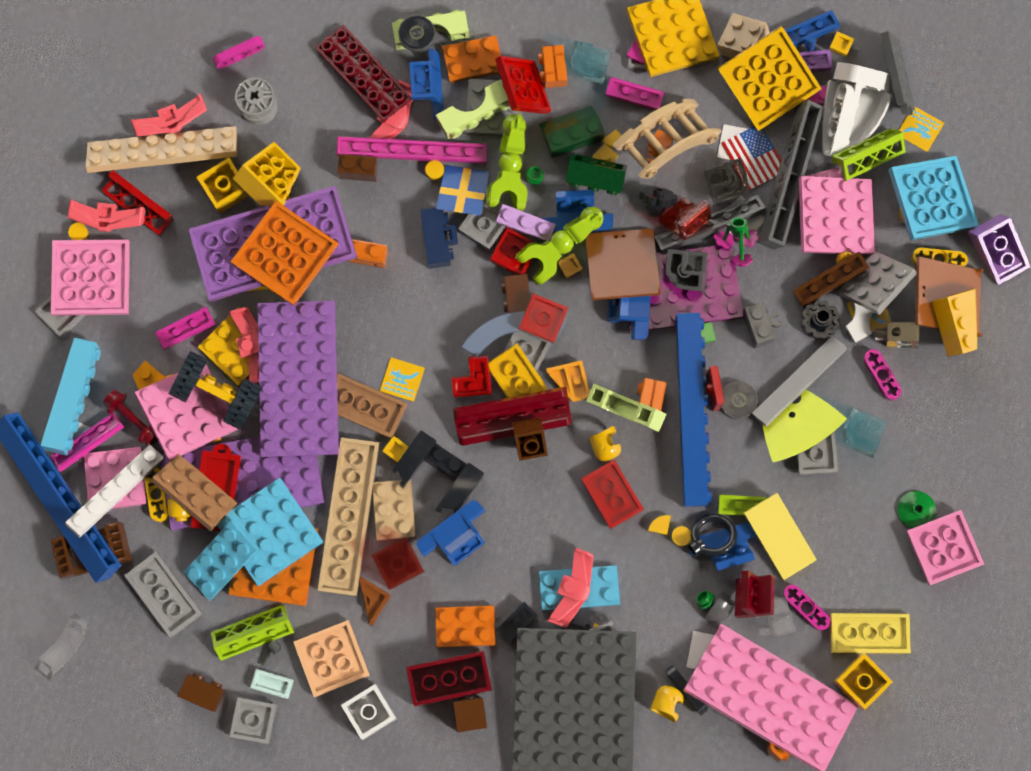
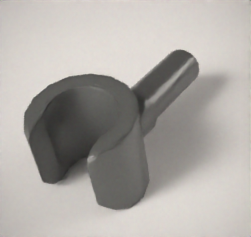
[261,640,281,667]

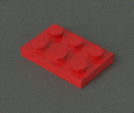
[581,459,644,530]

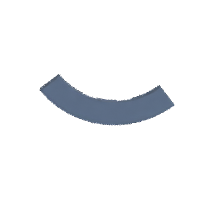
[461,311,567,357]

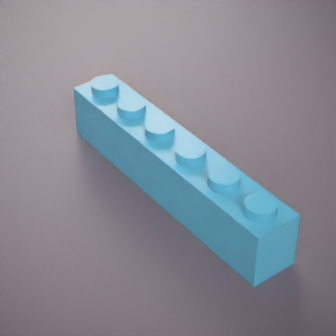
[40,338,101,456]

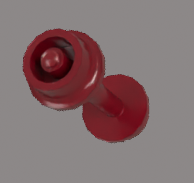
[102,390,158,446]

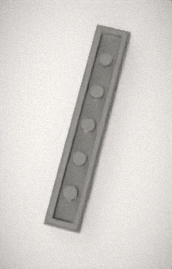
[752,336,847,427]

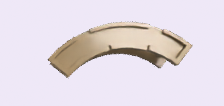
[612,99,722,179]

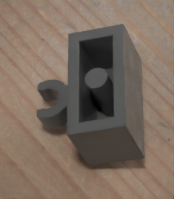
[743,303,783,348]

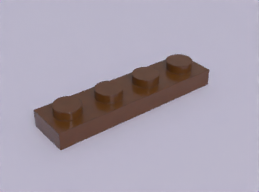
[793,252,869,308]

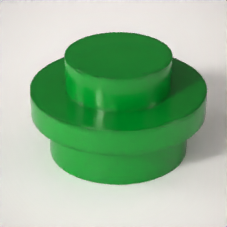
[526,166,544,185]
[696,590,715,609]

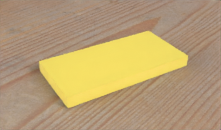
[743,493,817,580]
[830,613,911,654]

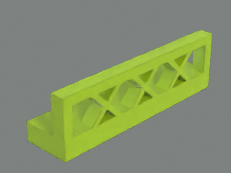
[832,128,906,181]
[210,604,294,661]

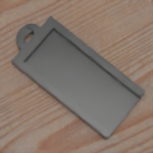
[881,31,915,116]

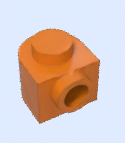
[767,742,790,762]

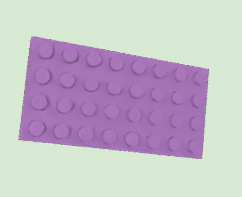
[188,186,357,302]
[258,301,339,457]
[161,437,325,531]

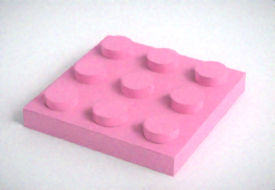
[84,447,148,509]
[906,510,984,586]

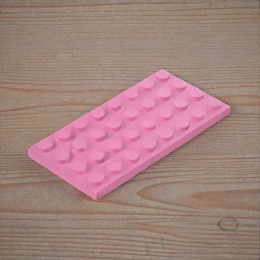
[683,624,858,771]

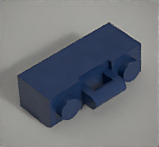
[421,207,458,269]

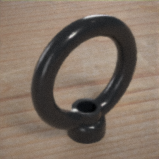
[687,514,737,557]

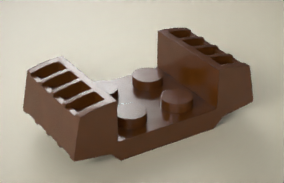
[51,522,132,580]

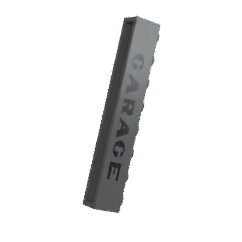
[758,100,824,249]

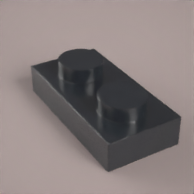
[496,602,538,643]

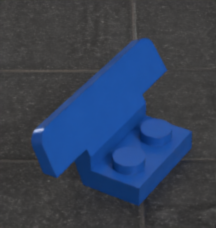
[409,49,444,121]
[541,190,613,234]
[607,296,650,340]
[417,500,485,566]
[689,522,756,571]

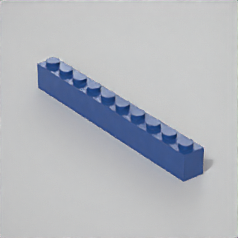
[676,313,712,507]
[0,412,121,583]

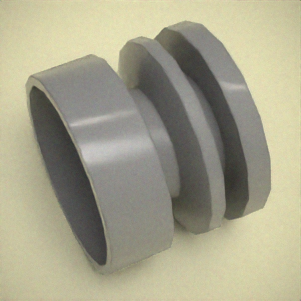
[235,77,278,125]

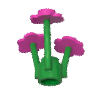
[713,217,759,267]

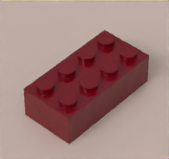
[406,651,492,707]

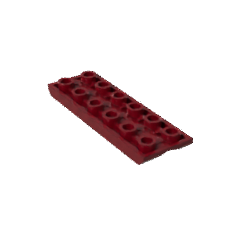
[315,24,412,122]
[452,387,572,446]

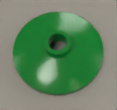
[897,491,936,529]

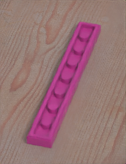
[337,136,487,164]

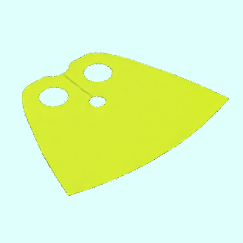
[762,390,847,462]

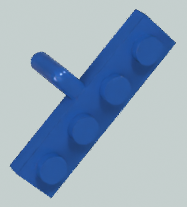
[785,10,840,52]

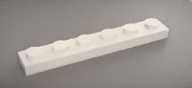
[65,445,164,538]

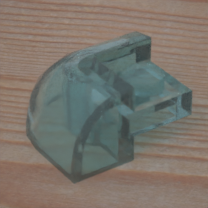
[571,40,611,85]
[843,407,888,458]

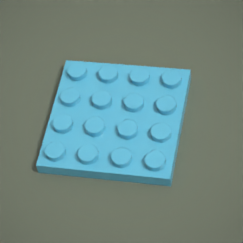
[888,156,979,241]
[217,478,324,586]

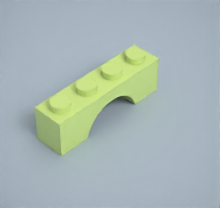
[392,10,469,50]
[436,79,510,139]
[586,383,666,432]

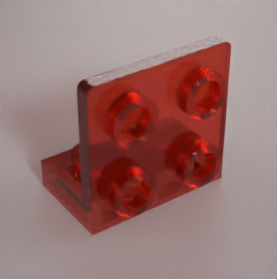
[659,197,711,240]

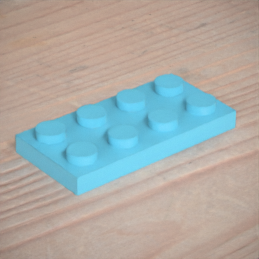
[184,520,260,601]
[539,565,620,611]

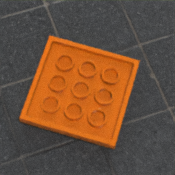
[231,201,339,306]
[228,528,319,606]

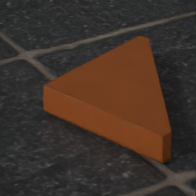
[359,576,391,626]

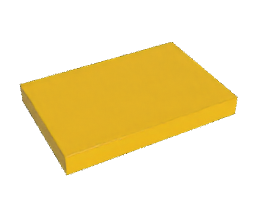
[489,343,549,398]

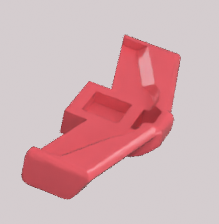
[369,80,413,139]
[131,94,207,137]
[67,199,145,232]
[229,307,259,384]
[547,547,594,628]

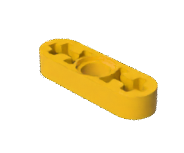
[911,248,968,267]
[144,467,169,522]

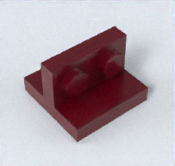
[735,570,775,618]

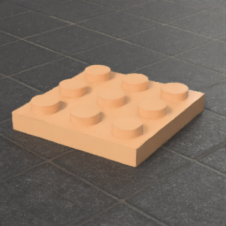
[294,620,370,698]

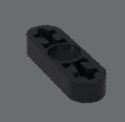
[665,665,709,716]

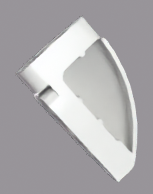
[822,62,892,157]

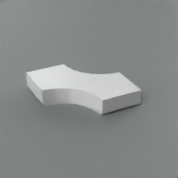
[845,302,874,344]

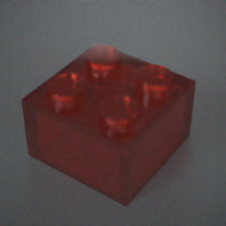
[372,537,426,590]

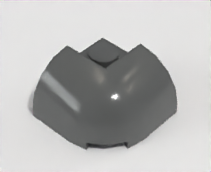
[666,249,708,291]

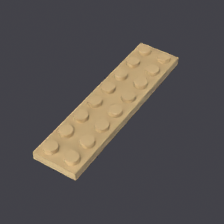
[86,126,237,173]
[318,438,379,596]

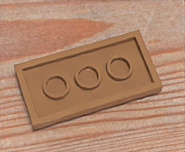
[337,374,408,439]
[152,454,237,531]

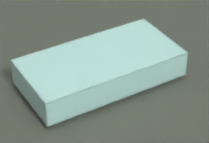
[250,669,294,699]

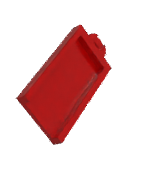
[191,444,242,531]

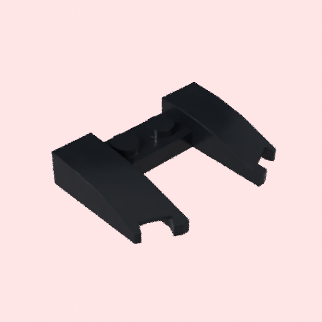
[392,430,484,513]

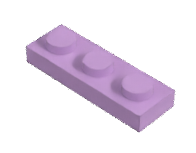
[496,204,556,242]

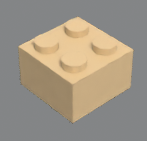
[717,13,770,58]

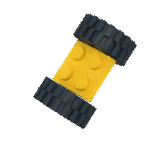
[168,351,262,430]

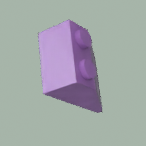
[968,214,1030,285]

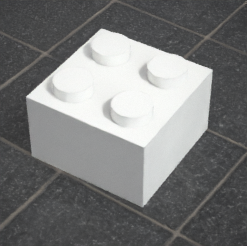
[341,684,397,740]

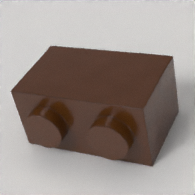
[337,154,378,182]
[501,274,530,313]
[177,673,226,712]

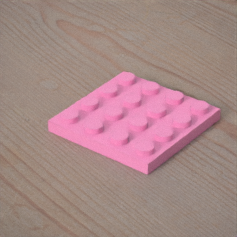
[799,176,875,255]
[51,240,130,316]
[134,365,239,462]

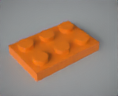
[442,35,501,83]
[435,606,495,648]

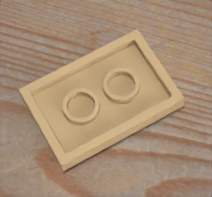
[373,479,416,541]

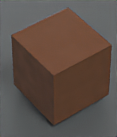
[512,417,548,461]
[453,696,488,733]

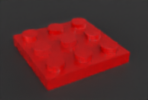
[495,56,552,114]

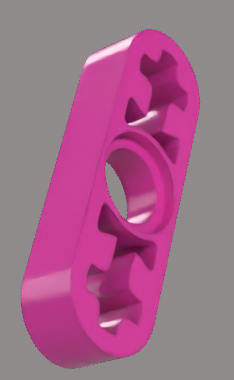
[212,36,265,69]
[863,349,901,401]
[783,585,830,631]

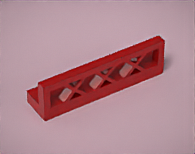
[101,170,174,236]

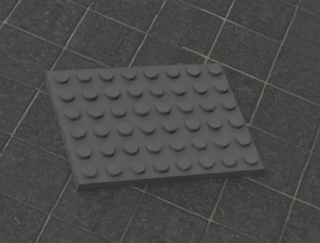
[513,628,636,771]

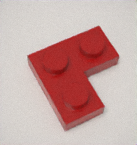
[451,356,492,397]

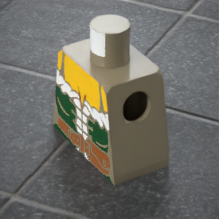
[875,322,919,349]

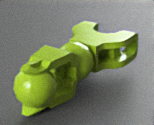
[486,114,528,211]
[515,206,604,285]

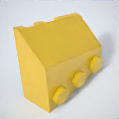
[233,142,301,206]
[932,288,978,357]

